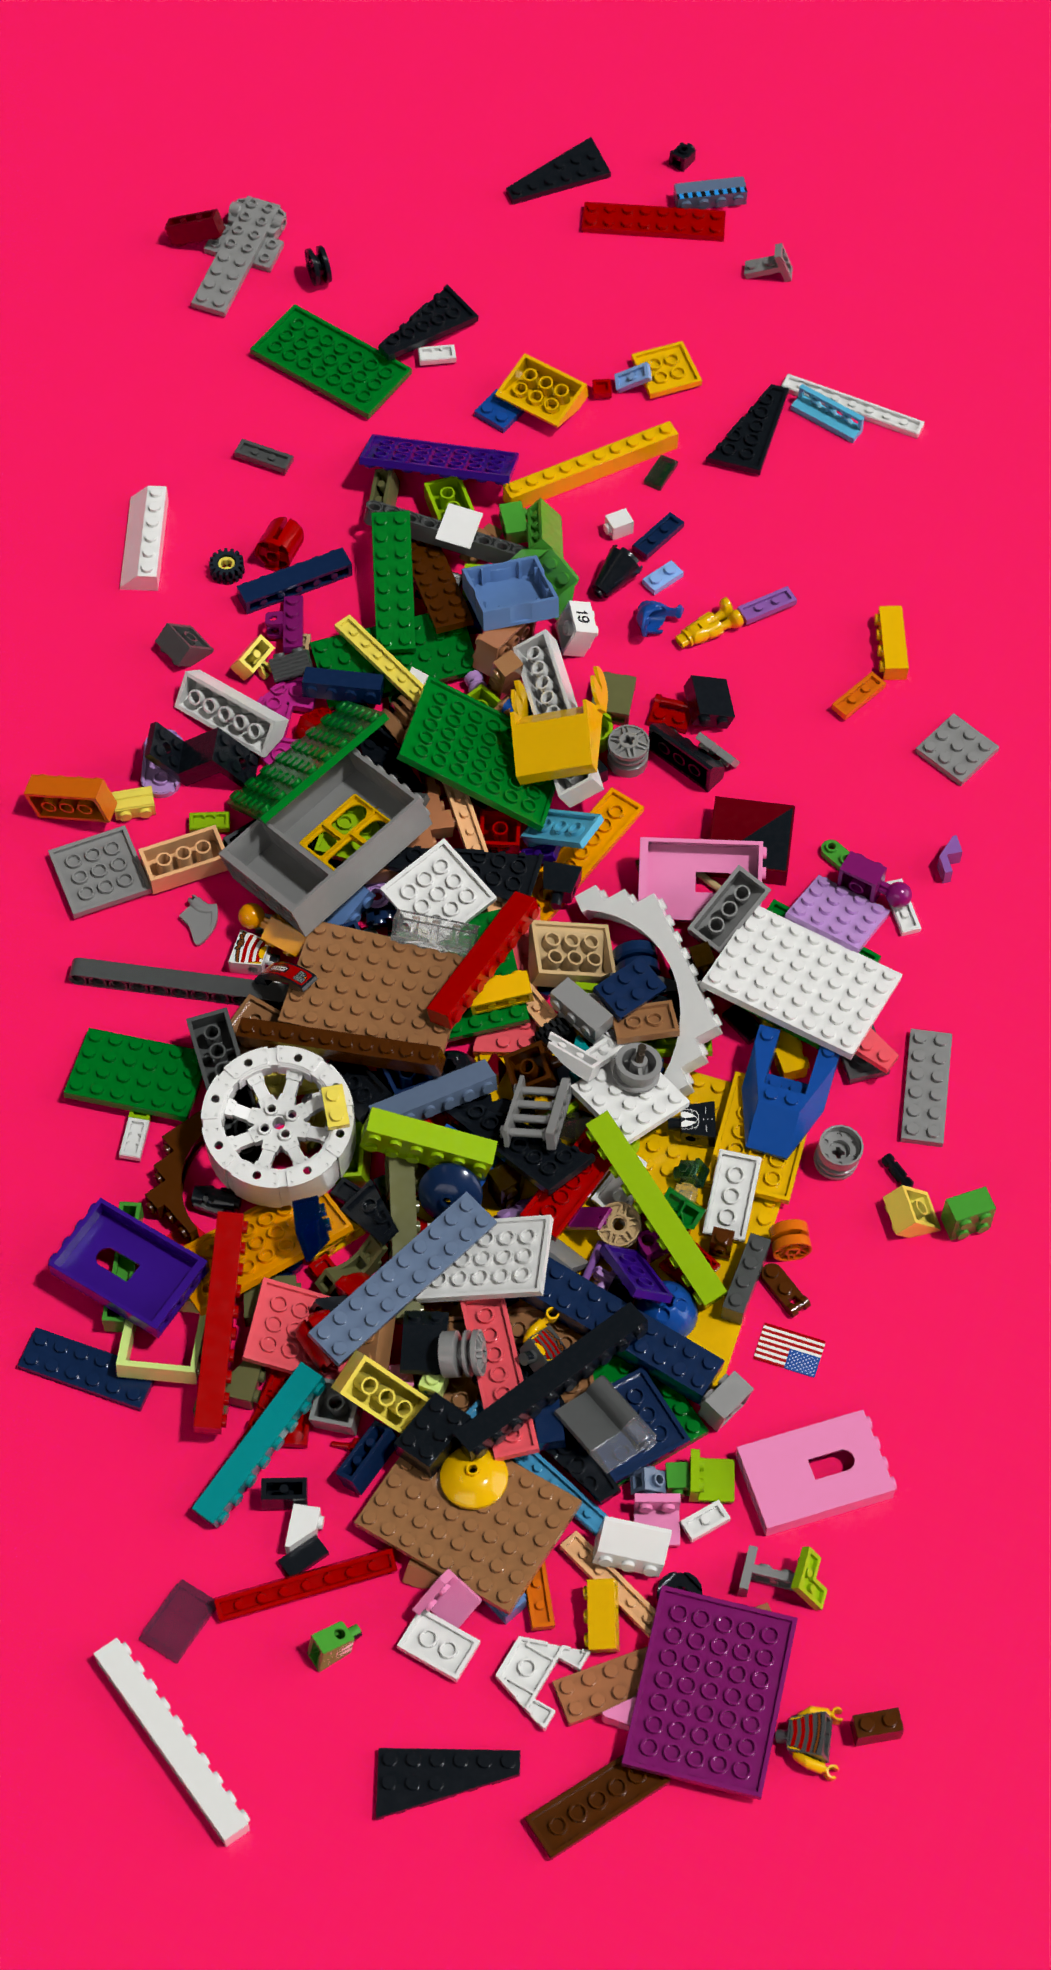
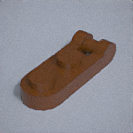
[761,1263,811,1318]

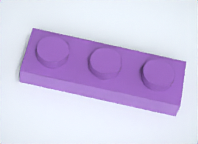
[737,586,797,625]

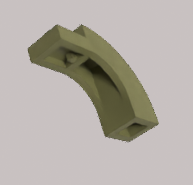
[315,1235,388,1297]

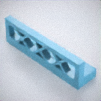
[790,384,865,443]

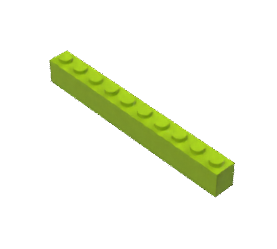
[585,1111,728,1308]

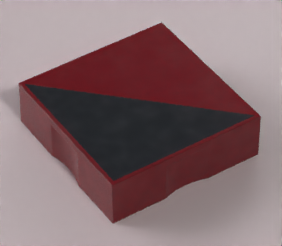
[706,796,795,886]

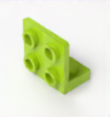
[689,1449,735,1503]

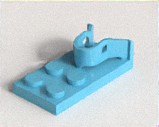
[521,809,604,849]

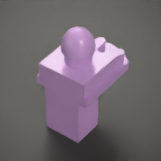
[593,1265,616,1291]

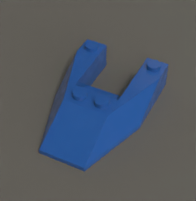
[742,1024,840,1160]

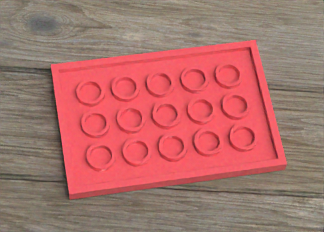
[242,1277,353,1380]

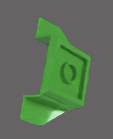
[510,548,579,620]

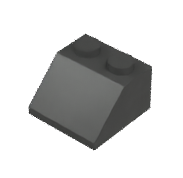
[155,623,214,667]

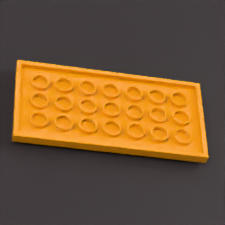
[183,1192,354,1316]

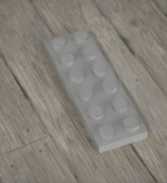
[900,1029,952,1147]

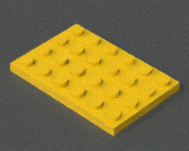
[705,1071,807,1205]

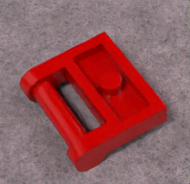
[648,693,690,734]

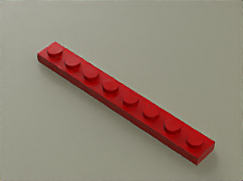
[213,1547,398,1622]

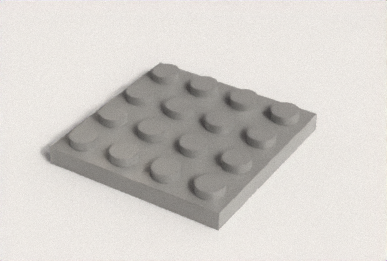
[48,825,152,919]

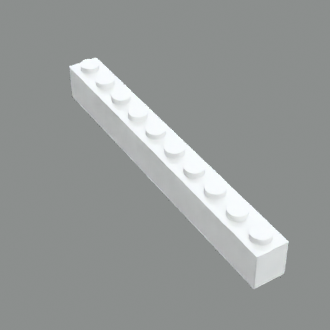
[93,1638,251,1847]

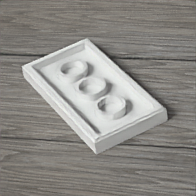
[702,1149,762,1242]

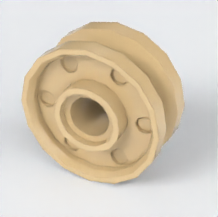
[597,1201,643,1248]

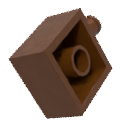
[503,1040,564,1098]

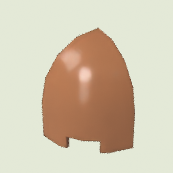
[402,1558,440,1589]

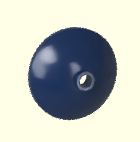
[418,1163,483,1219]

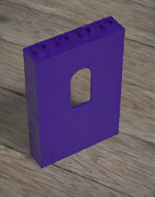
[48,1197,210,1338]

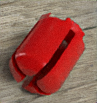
[254,517,304,571]
[295,1310,352,1375]

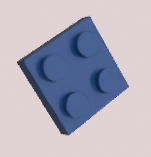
[474,389,525,433]

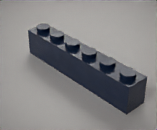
[237,547,353,615]

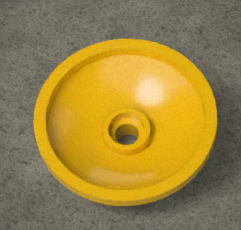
[440,1448,508,1510]

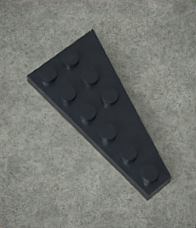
[378,284,479,361]

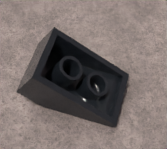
[400,1310,449,1375]

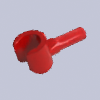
[331,1437,360,1452]

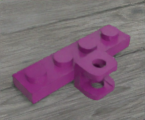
[265,595,304,653]

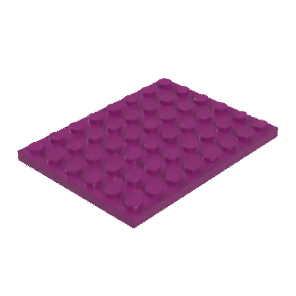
[621,1585,798,1800]

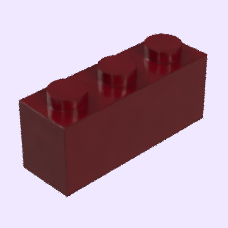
[164,209,225,246]

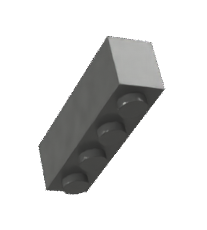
[721,1233,771,1325]

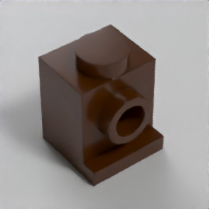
[708,1227,735,1261]

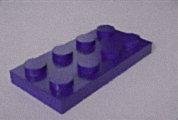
[600,1244,673,1304]

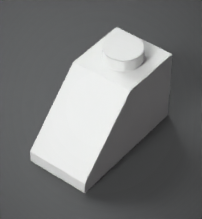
[285,1503,325,1554]

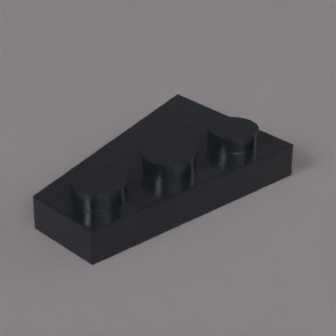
[340,1179,399,1246]

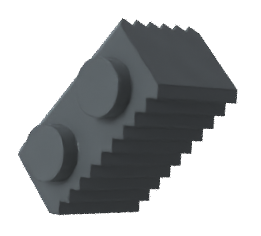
[269,647,313,684]

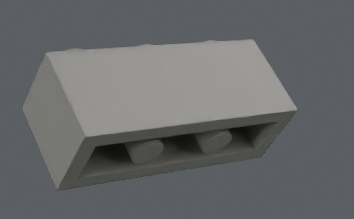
[550,977,613,1041]

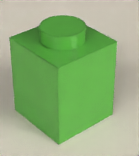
[665,1462,690,1498]

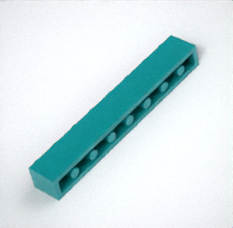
[192,1362,326,1528]

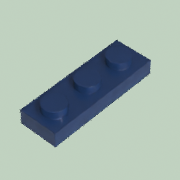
[632,512,684,560]

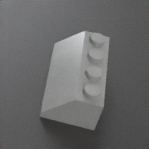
[687,865,771,954]

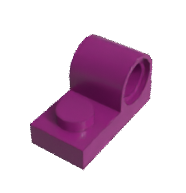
[637,1230,669,1263]

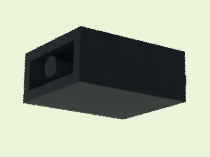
[683,675,735,729]

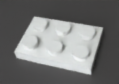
[397,1610,481,1682]

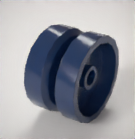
[613,939,661,976]

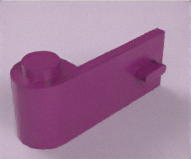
[565,1207,612,1230]

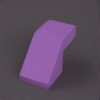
[937,835,963,883]

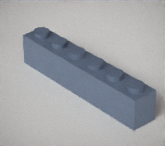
[369,1059,498,1120]

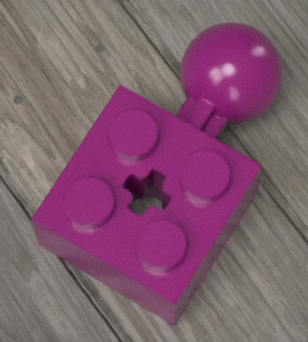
[837,851,912,908]

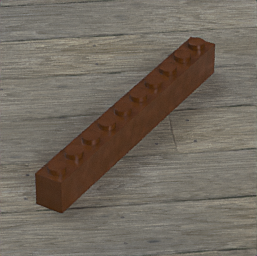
[235,1017,446,1077]

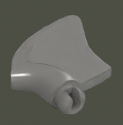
[179,895,218,947]

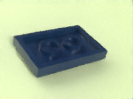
[592,956,667,1022]

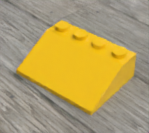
[495,353,588,428]

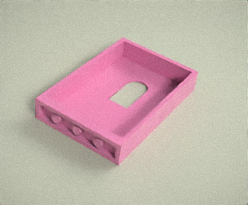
[638,837,767,923]
[735,1410,897,1536]

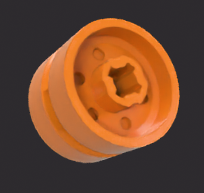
[769,1219,812,1261]

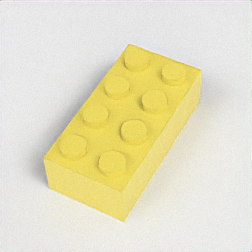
[331,1350,430,1434]

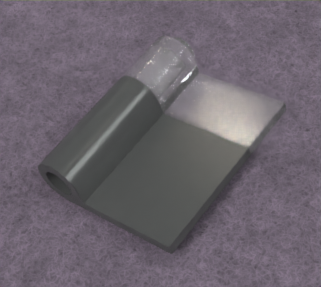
[554,1375,657,1474]

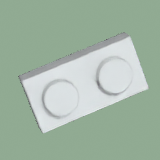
[680,1500,731,1543]

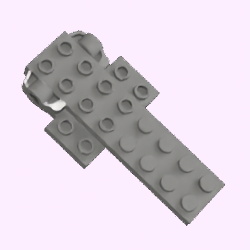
[191,196,287,317]

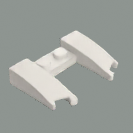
[547,1023,630,1082]

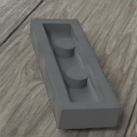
[234,439,294,474]

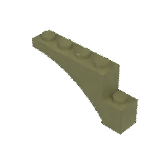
[193,1361,267,1418]

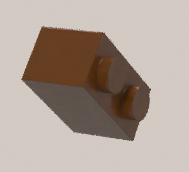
[850,1707,904,1747]

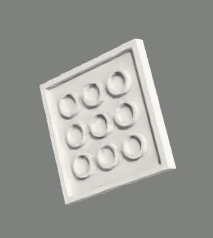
[380,838,497,948]
[571,1057,690,1144]

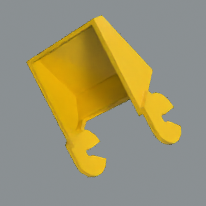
[510,666,608,785]

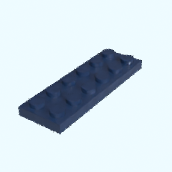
[17,1327,155,1412]

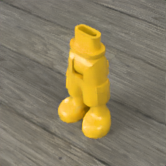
[675,597,744,648]

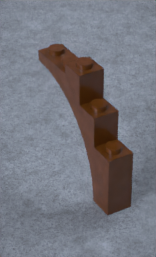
[145,1109,205,1242]

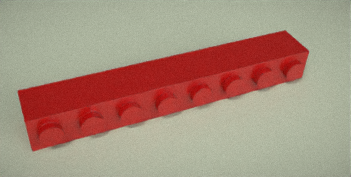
[426,891,539,1030]

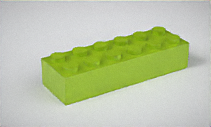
[359,1107,498,1181]

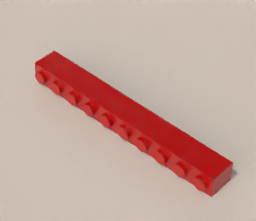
[194,1211,248,1434]

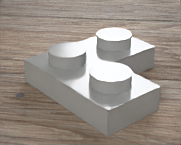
[696,732,740,768]

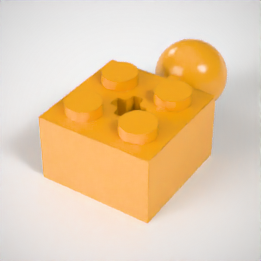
[238,903,307,958]

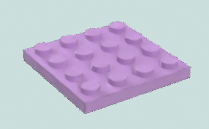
[784,875,891,953]

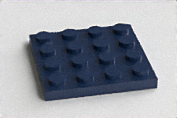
[595,1367,691,1483]

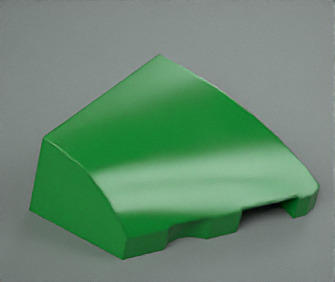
[664,1187,706,1229]

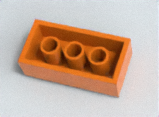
[24,774,117,823]

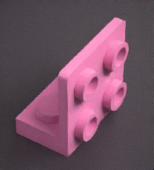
[634,1493,681,1547]
[412,1568,482,1628]

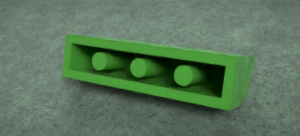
[527,498,564,558]

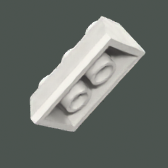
[592,1516,672,1577]

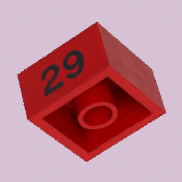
[480,810,521,854]

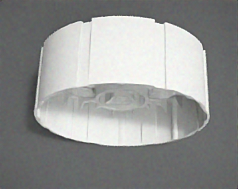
[201,1045,357,1208]

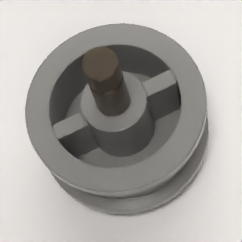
[613,1043,662,1093]

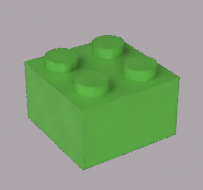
[941,1186,996,1240]

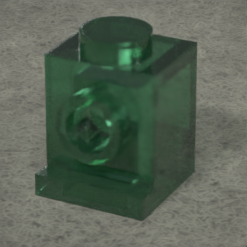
[673,1158,710,1188]

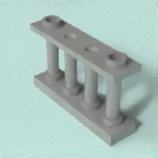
[500,1075,572,1150]

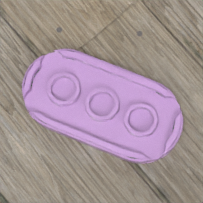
[141,729,183,798]

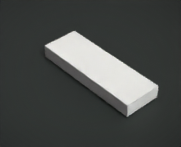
[885,878,922,936]

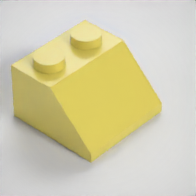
[883,1185,941,1238]

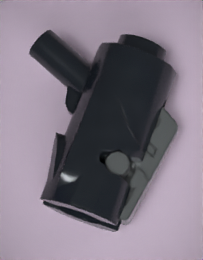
[191,1185,242,1215]

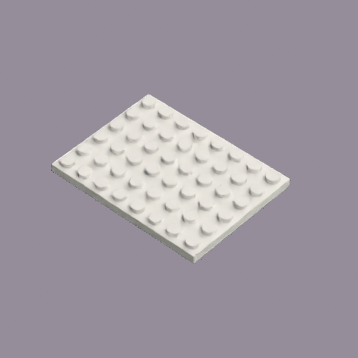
[700,906,903,1060]

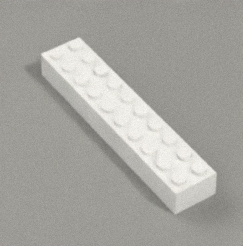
[513,629,604,808]

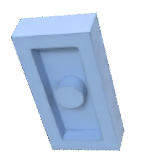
[614,362,652,393]
[642,560,684,596]

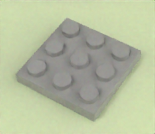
[915,713,999,786]

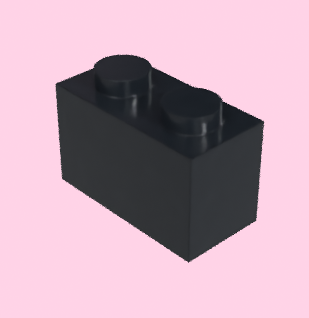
[261,1477,308,1510]

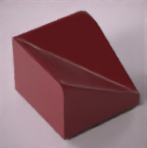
[488,1053,507,1085]

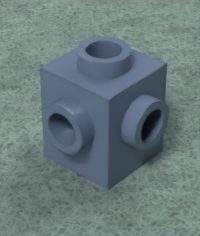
[630,1466,666,1495]

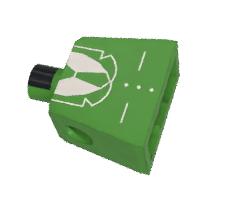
[307,1621,362,1672]

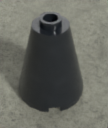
[592,544,643,598]

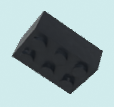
[394,1392,471,1479]

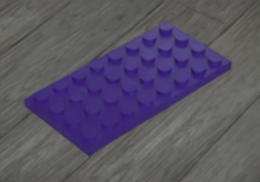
[359,434,519,485]

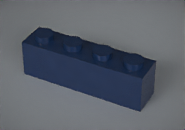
[302,667,384,705]

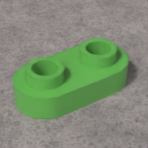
[821,840,849,871]

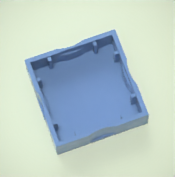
[462,555,559,631]

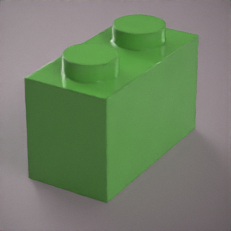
[499,501,528,544]

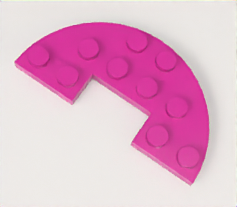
[257,677,317,765]

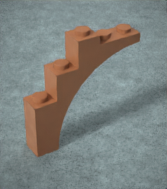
[365,777,457,885]

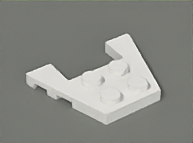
[495,1636,590,1731]

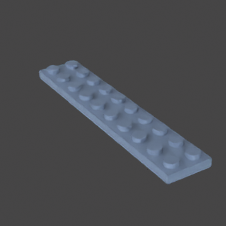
[307,1191,497,1367]

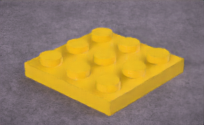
[631,341,702,399]

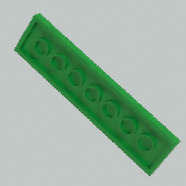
[371,511,416,653]

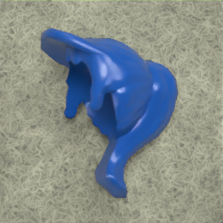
[636,600,684,637]

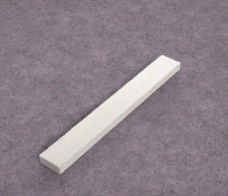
[781,374,925,439]

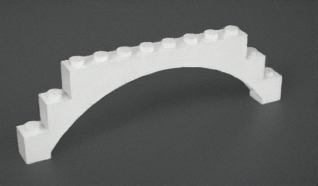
[575,885,723,1097]

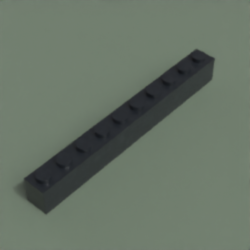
[453,1301,648,1462]

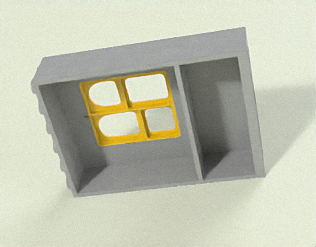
[218,748,433,937]

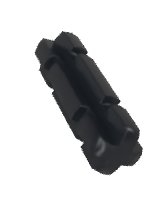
[882,1153,914,1187]

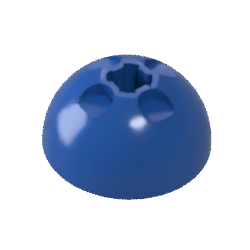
[634,1280,698,1337]

